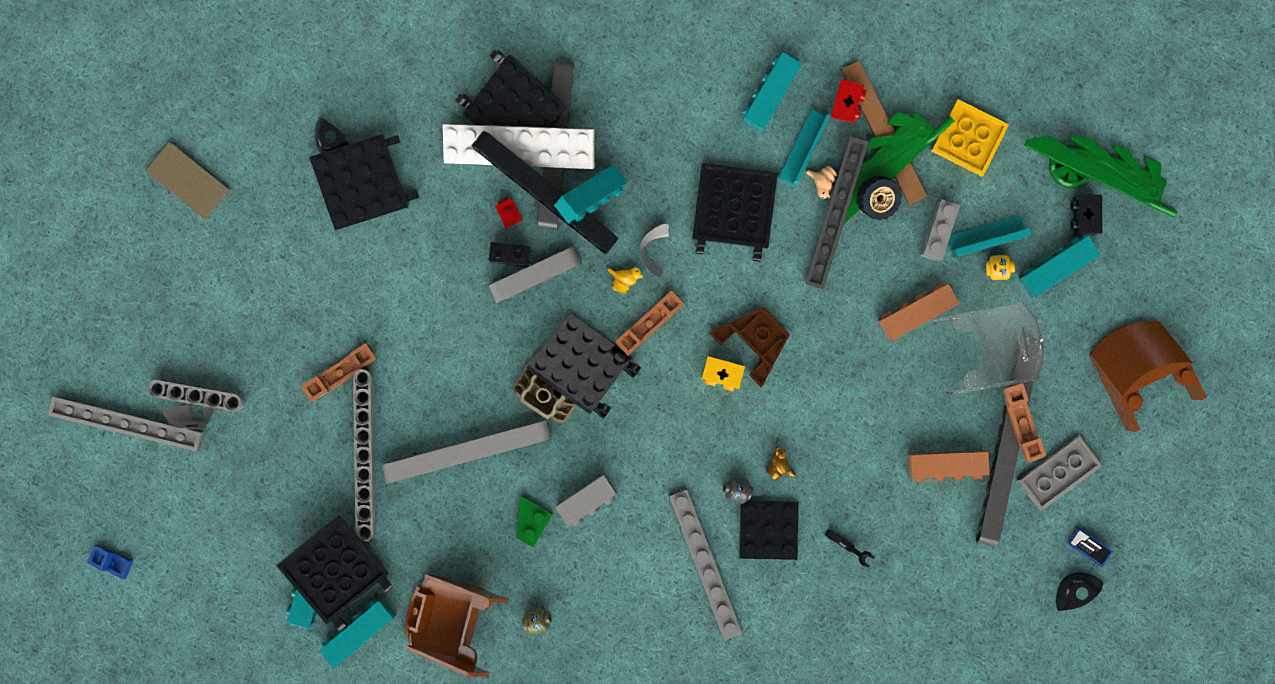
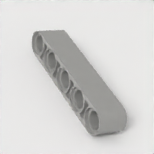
[489,247,582,304]
[148,380,246,411]

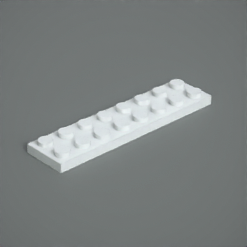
[443,124,594,169]

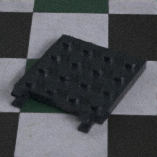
[455,50,567,127]
[309,134,419,230]
[692,163,778,262]
[527,313,641,419]
[276,514,393,631]

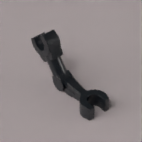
[825,529,875,568]

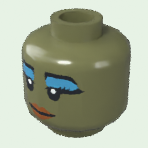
[522,607,552,635]

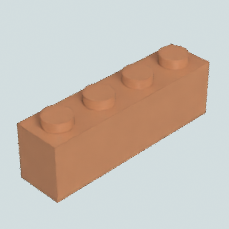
[878,283,960,341]
[907,451,990,482]

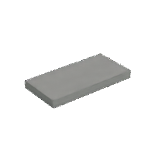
[1017,435,1102,511]

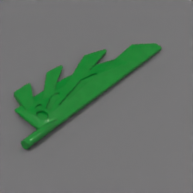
[843,111,955,225]
[1024,136,1177,218]

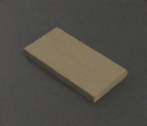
[146,142,230,219]

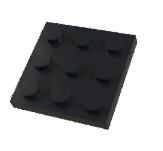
[739,500,799,560]

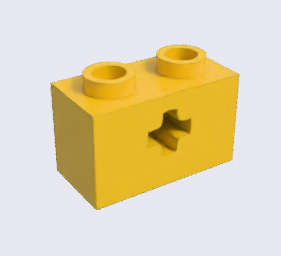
[701,356,745,391]

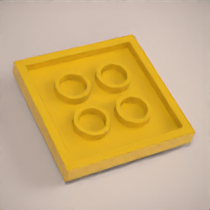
[931,99,1009,177]

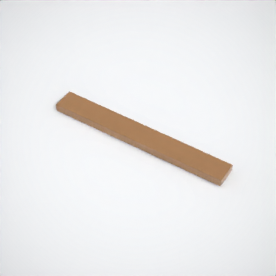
[841,61,927,206]

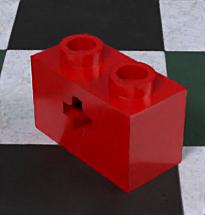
[831,79,867,124]

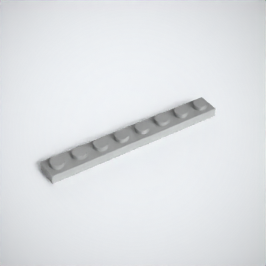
[48,396,204,452]
[669,489,742,641]

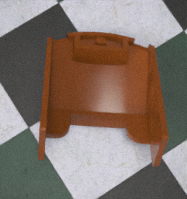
[1089,321,1207,432]
[405,574,508,677]

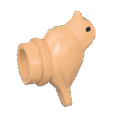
[806,166,838,199]

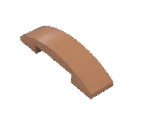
[615,290,685,356]
[300,343,376,402]
[1003,382,1046,462]

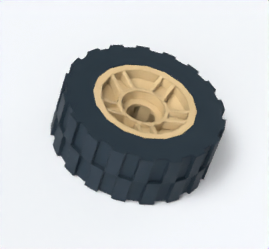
[857,175,902,220]

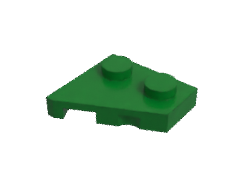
[517,495,553,547]

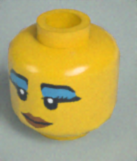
[986,255,1015,280]

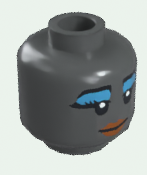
[723,477,753,504]

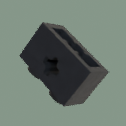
[1070,195,1103,235]
[489,242,531,267]

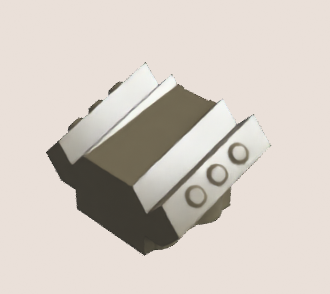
[511,353,577,423]

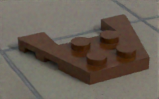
[709,307,790,387]

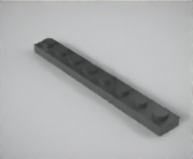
[805,136,869,290]

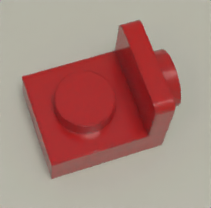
[495,197,523,229]

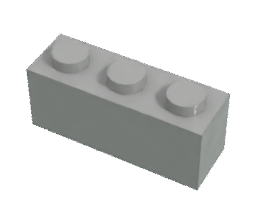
[919,199,960,262]
[555,474,617,527]

